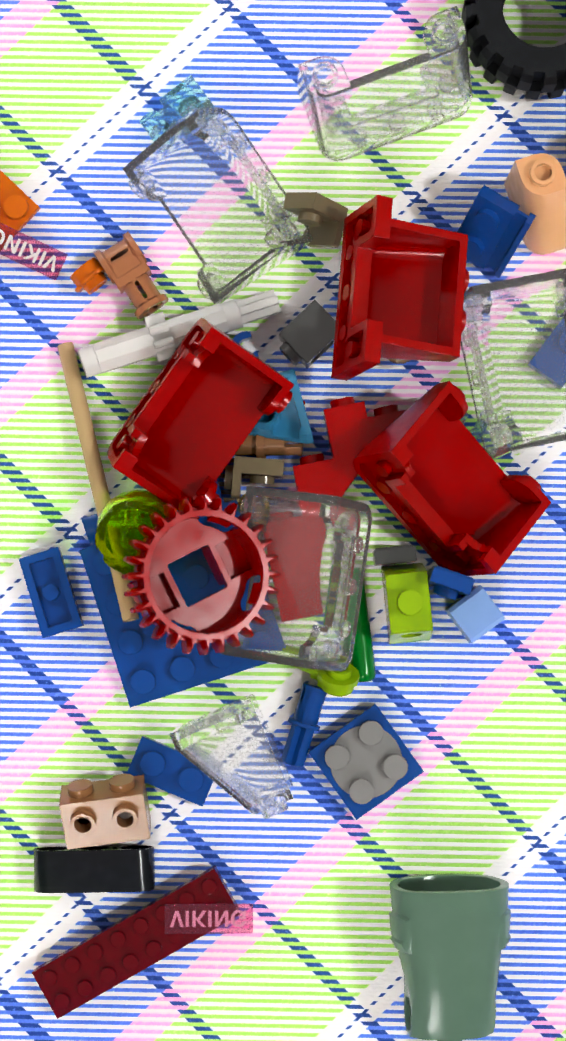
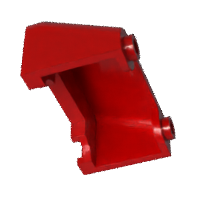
[107,318,294,519]
[353,381,551,576]

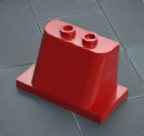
[331,195,469,381]

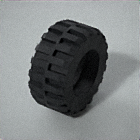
[461,0,566,100]

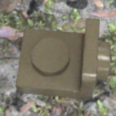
[283,192,348,248]
[224,456,285,499]

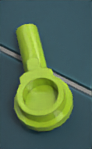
[280,647,360,697]

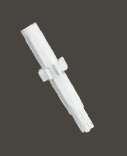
[77,289,281,378]

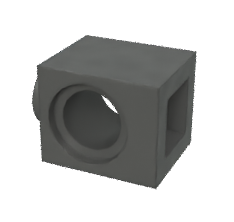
[279,300,336,369]

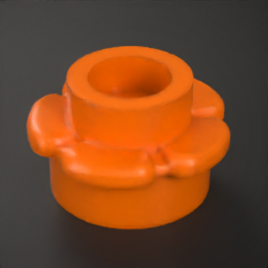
[70,257,108,295]

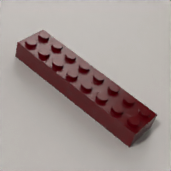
[32,866,240,1019]

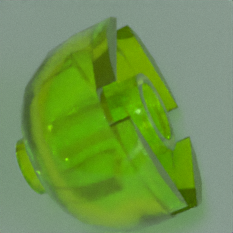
[95,489,169,574]

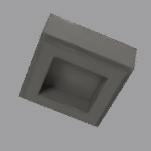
[372,545,417,566]

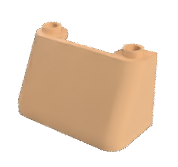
[504,153,566,255]

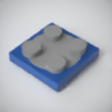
[308,703,424,820]

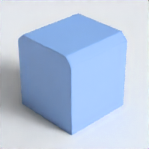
[444,585,506,643]

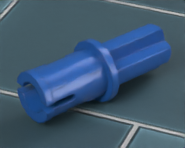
[282,682,327,767]

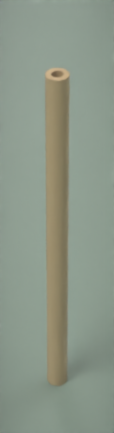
[57,342,139,622]

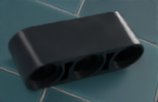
[34,845,155,893]

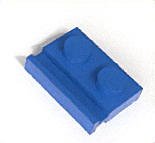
[457,185,536,278]

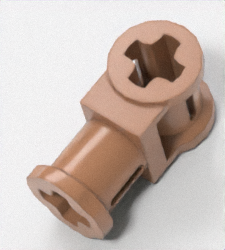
[94,232,169,319]

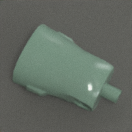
[389,873,511,1041]

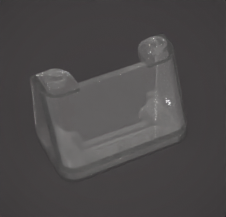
[298,6,473,162]
[123,107,313,304]
[461,269,566,459]
[222,486,372,672]
[169,693,293,819]

